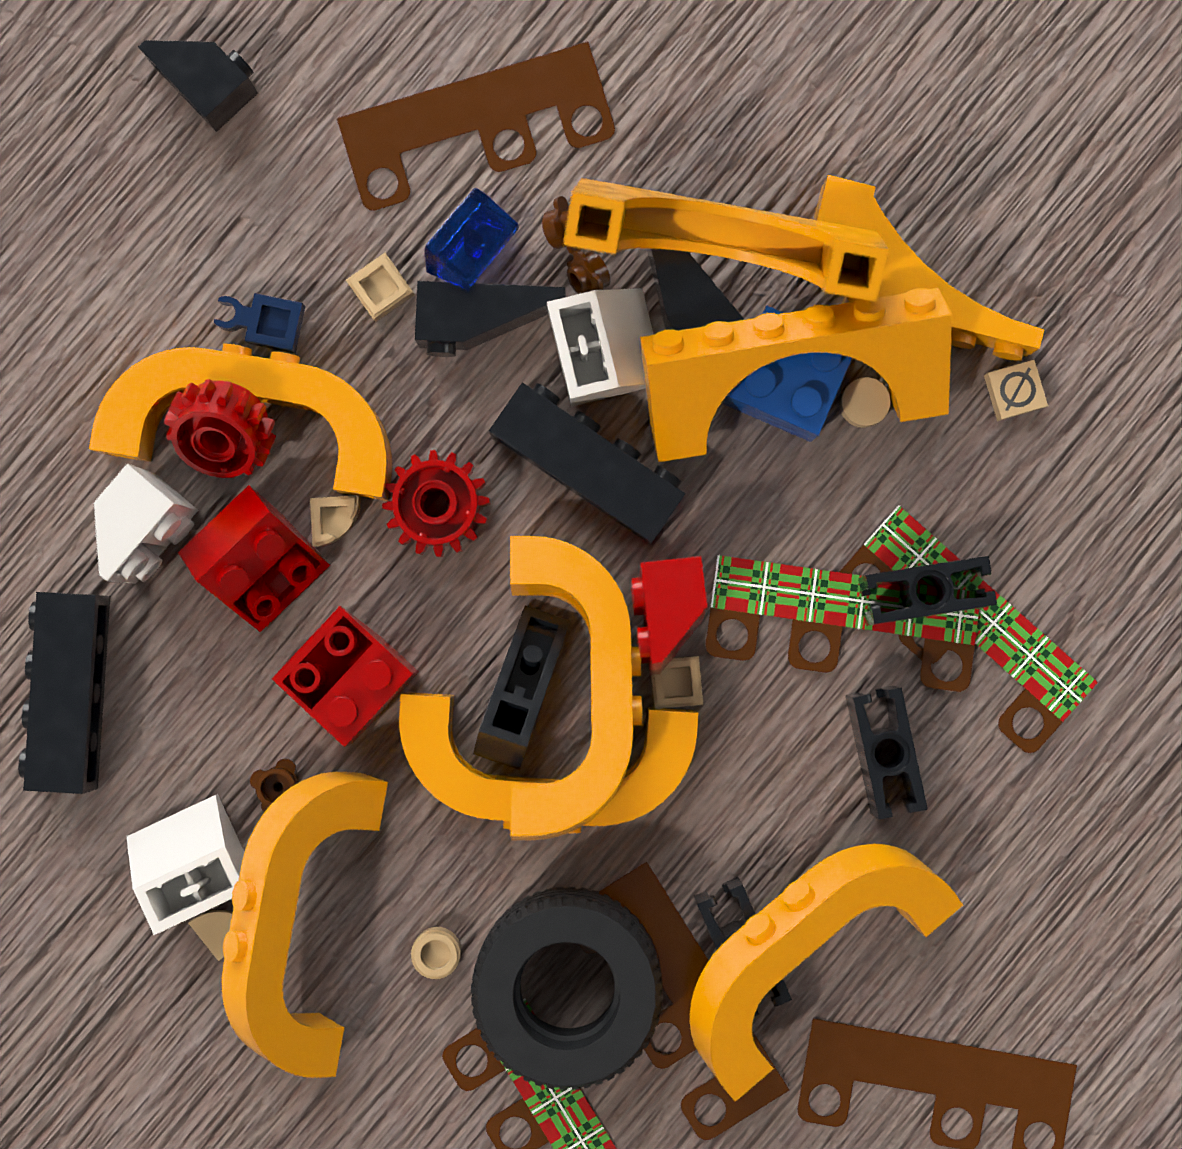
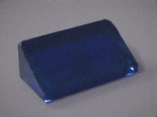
[424,188,519,290]

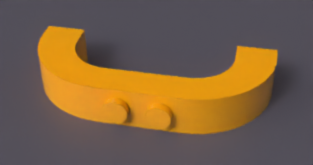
[89,344,392,501]
[510,536,642,841]
[399,692,698,834]
[222,771,388,1078]
[690,844,963,1102]

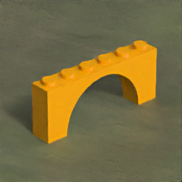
[563,178,889,302]
[640,288,952,462]

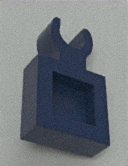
[214,293,306,354]

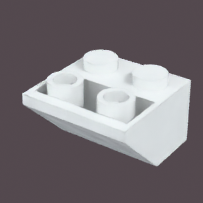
[547,288,654,407]
[94,464,198,584]
[126,794,244,935]

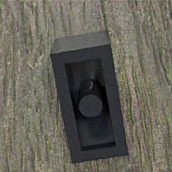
[138,40,258,132]

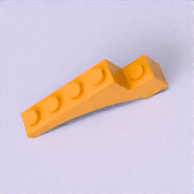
[813,175,1044,361]

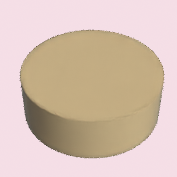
[839,377,891,428]
[411,927,461,979]

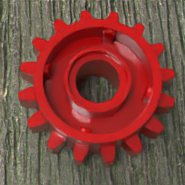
[164,379,276,478]
[382,450,491,558]

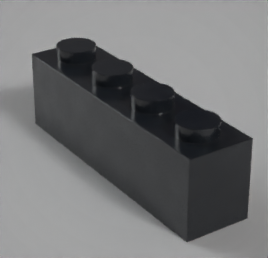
[489,382,685,545]
[18,592,111,794]

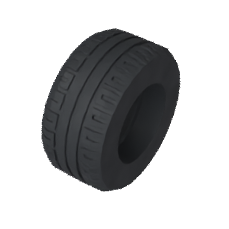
[471,887,663,1090]

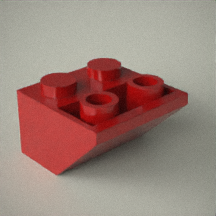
[178,485,330,632]
[631,556,707,676]
[272,606,419,747]

